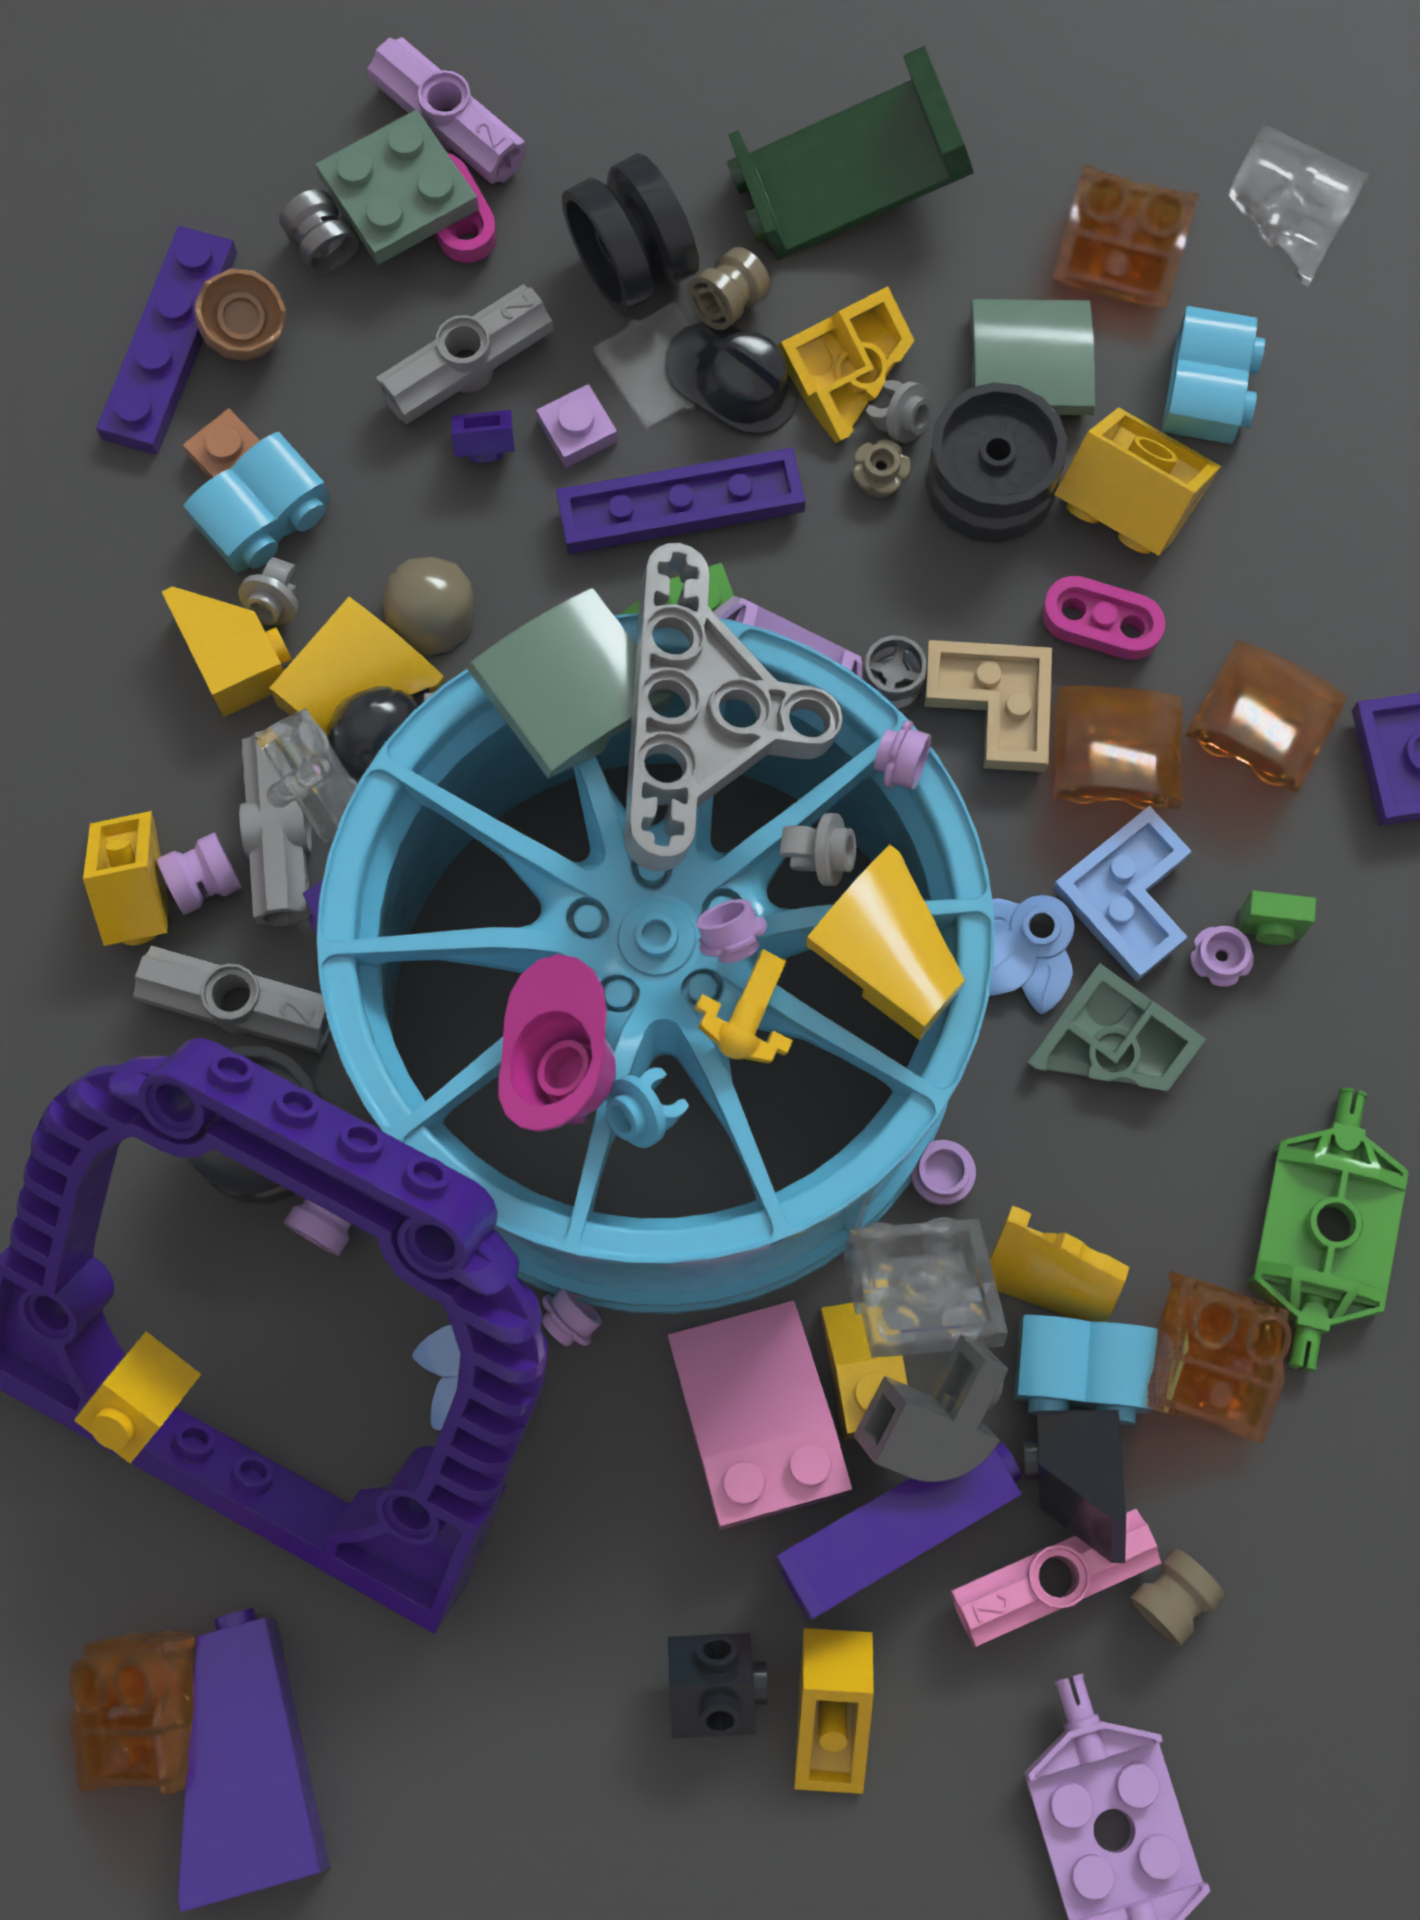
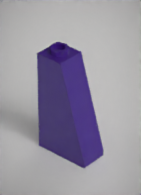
[773,1442,1023,1621]
[178,1608,330,1912]

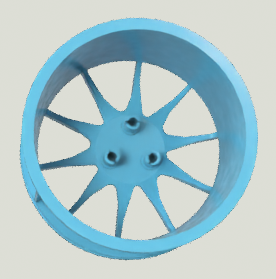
[317,613,994,1314]

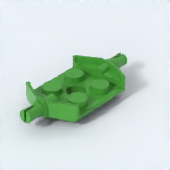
[1247,1088,1409,1372]

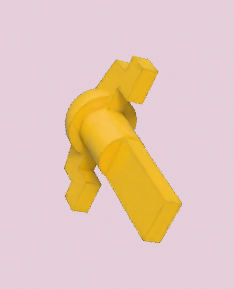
[694,949,793,1064]

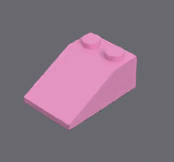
[667,1300,852,1531]

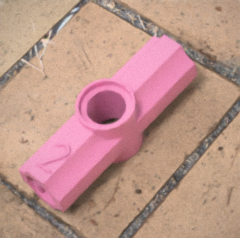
[949,1509,1162,1647]

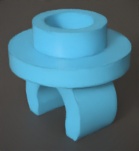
[606,1067,689,1148]

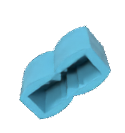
[1161,306,1265,444]
[183,431,330,574]
[1013,1315,1158,1425]

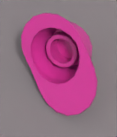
[498,954,616,1132]

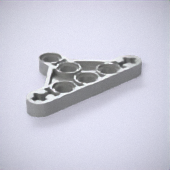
[624,543,843,871]

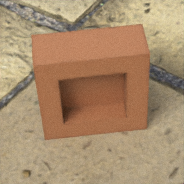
[183,408,260,479]

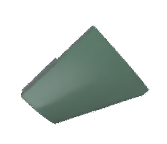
[1027,963,1206,1091]

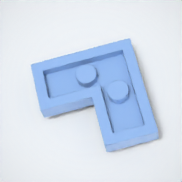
[1052,806,1192,982]

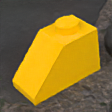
[161,586,292,718]
[83,811,169,946]
[820,1297,908,1440]
[74,1331,202,1464]
[794,1628,874,1794]

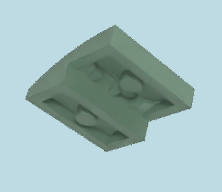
[970,299,1095,415]
[468,588,674,779]

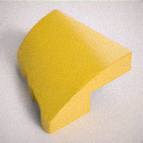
[777,286,915,443]
[269,597,445,741]
[806,845,965,1040]
[978,1205,1130,1322]

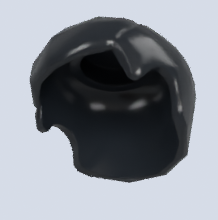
[327,686,419,780]

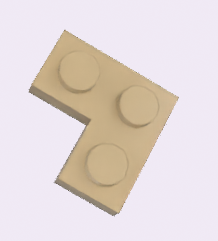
[924,640,1052,772]

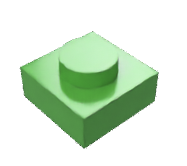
[1238,890,1316,945]

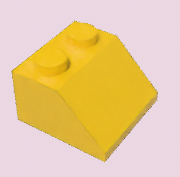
[1054,407,1221,556]

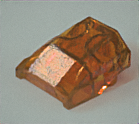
[1052,164,1199,310]
[1185,640,1348,794]
[1054,685,1183,809]
[1147,1270,1292,1444]
[69,1630,195,1795]

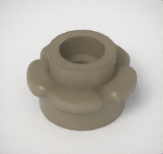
[852,439,911,498]

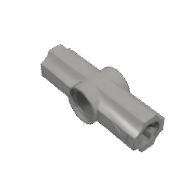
[376,284,554,425]
[239,730,312,927]
[133,946,331,1054]

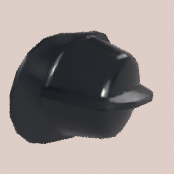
[665,321,798,434]

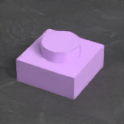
[536,384,618,468]

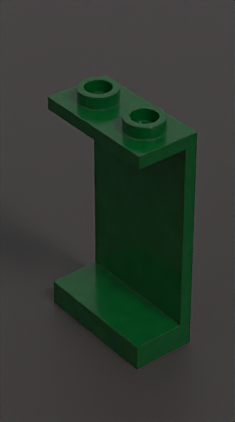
[727,45,974,260]

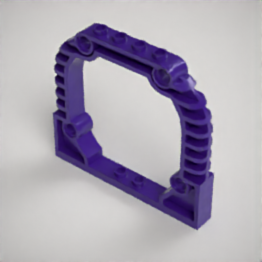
[0,1038,548,1634]

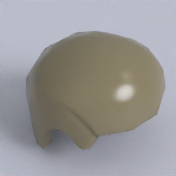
[382,556,475,656]

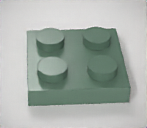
[315,109,479,265]

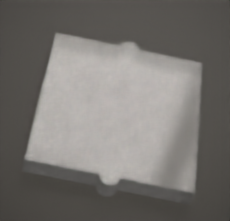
[592,301,696,432]

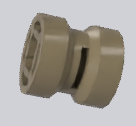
[687,247,771,330]
[1129,1548,1226,1647]

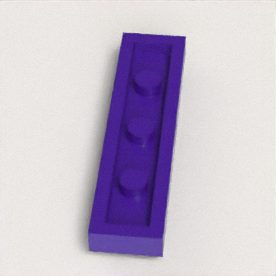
[96,225,237,455]
[556,447,806,554]

